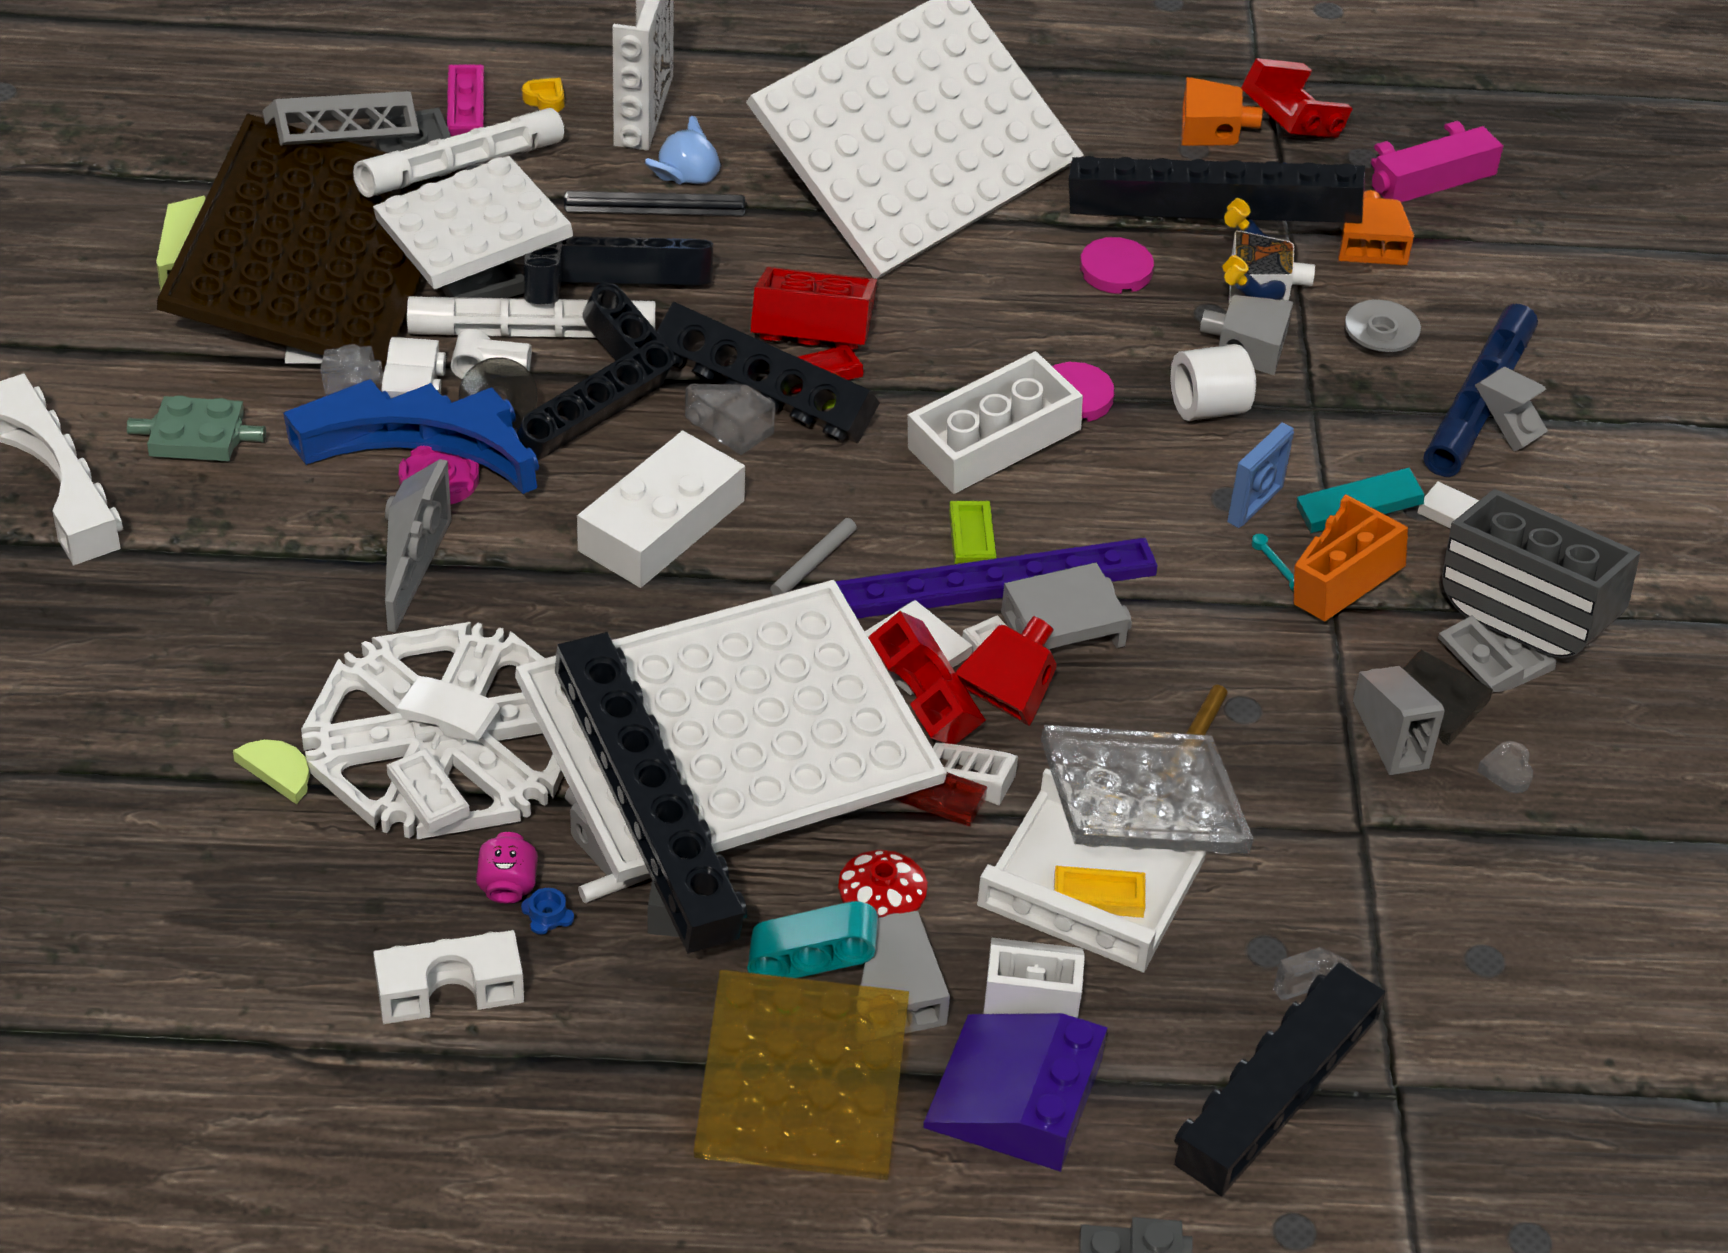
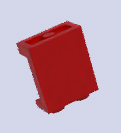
[1241,58,1353,138]

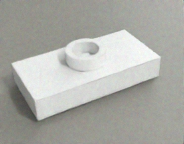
[387,748,470,834]

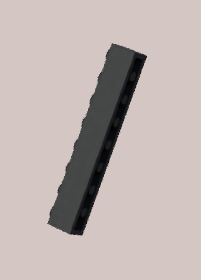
[1068,156,1365,223]

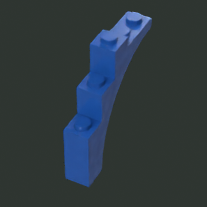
[283,379,539,494]

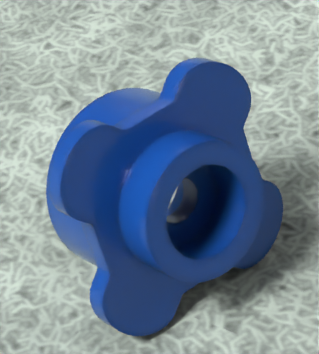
[521,888,574,934]

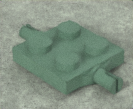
[127,396,266,461]

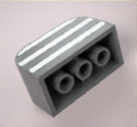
[1443,489,1641,658]

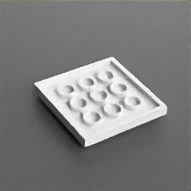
[373,156,573,289]

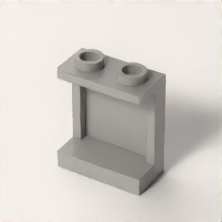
[1001,562,1132,650]

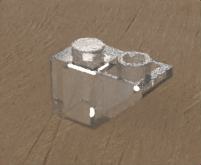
[685,384,775,455]

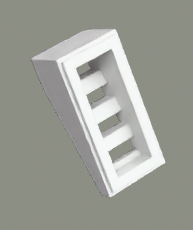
[933,742,1018,806]

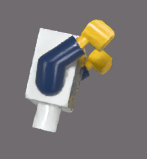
[1222,198,1315,304]

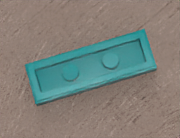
[1297,468,1425,533]

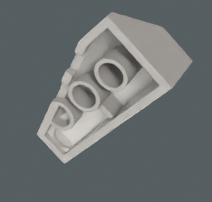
[385,459,451,632]

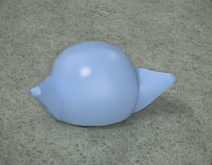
[645,116,721,184]

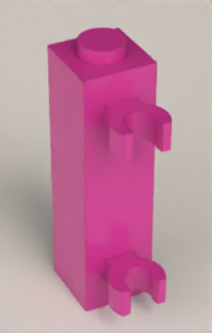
[1371,121,1503,202]

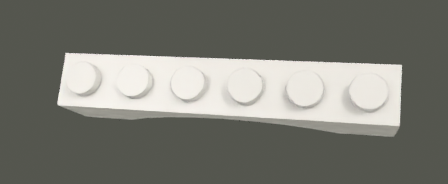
[0,373,123,566]

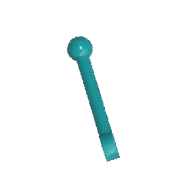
[1251,534,1294,592]

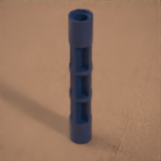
[1423,304,1538,477]

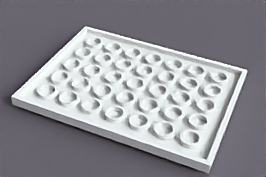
[746,0,1083,279]
[515,580,947,883]

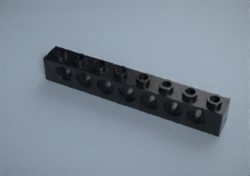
[555,632,747,954]

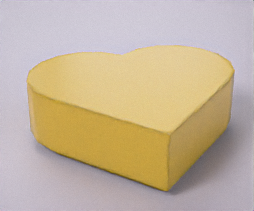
[522,78,564,112]

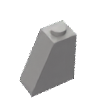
[1353,666,1445,775]
[854,910,950,1043]

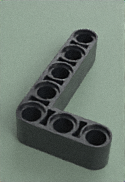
[524,236,713,304]
[517,283,675,460]

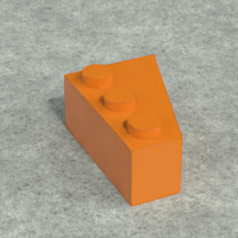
[1294,494,1408,622]

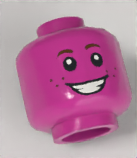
[476,832,538,903]

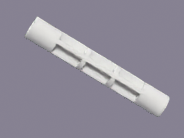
[353,108,564,197]
[407,297,656,338]

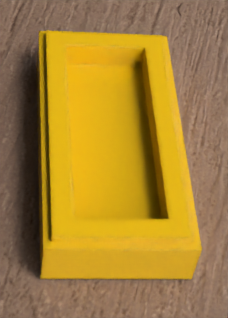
[1054,865,1145,918]

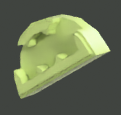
[233,739,310,804]

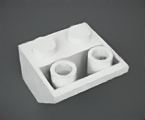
[983,937,1085,1018]

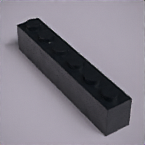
[1174,962,1386,1197]

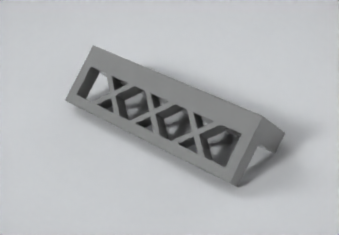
[262,91,419,145]

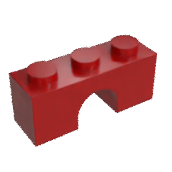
[868,611,986,745]

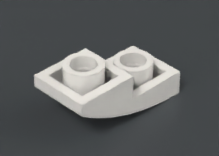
[396,676,500,741]

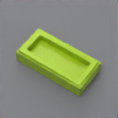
[949,501,996,564]

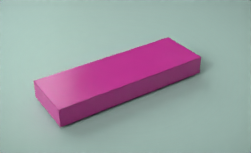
[447,65,484,137]

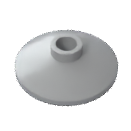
[1345,299,1421,352]

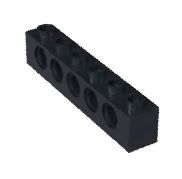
[657,301,880,444]

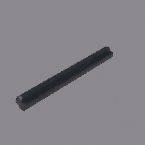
[564,191,746,217]

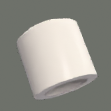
[1170,344,1256,421]

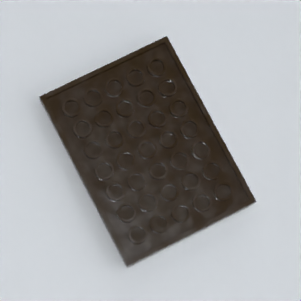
[156,113,457,372]

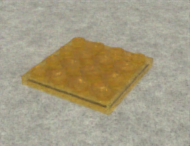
[694,970,909,1180]

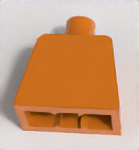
[1182,77,1262,146]
[1338,190,1414,265]

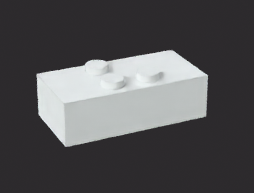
[908,351,1083,494]
[577,430,745,588]

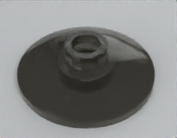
[458,357,538,431]

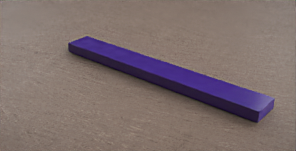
[835,538,1158,619]

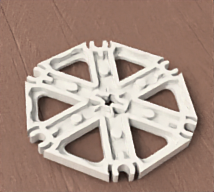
[301,622,564,839]

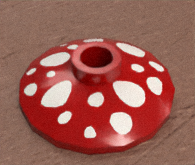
[838,850,928,918]

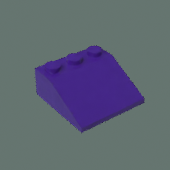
[923,1013,1108,1172]

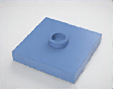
[1227,422,1294,528]

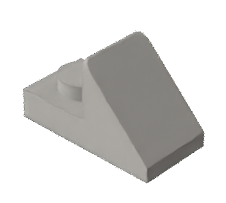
[1475,367,1548,452]

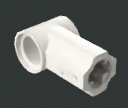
[450,329,532,381]

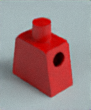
[956,616,1057,726]

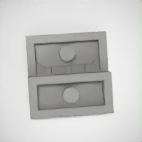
[1438,615,1556,692]

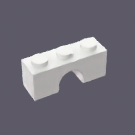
[373,930,524,1024]

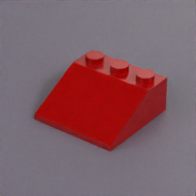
[750,267,878,349]

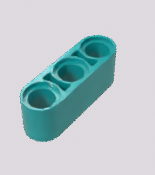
[747,901,878,983]

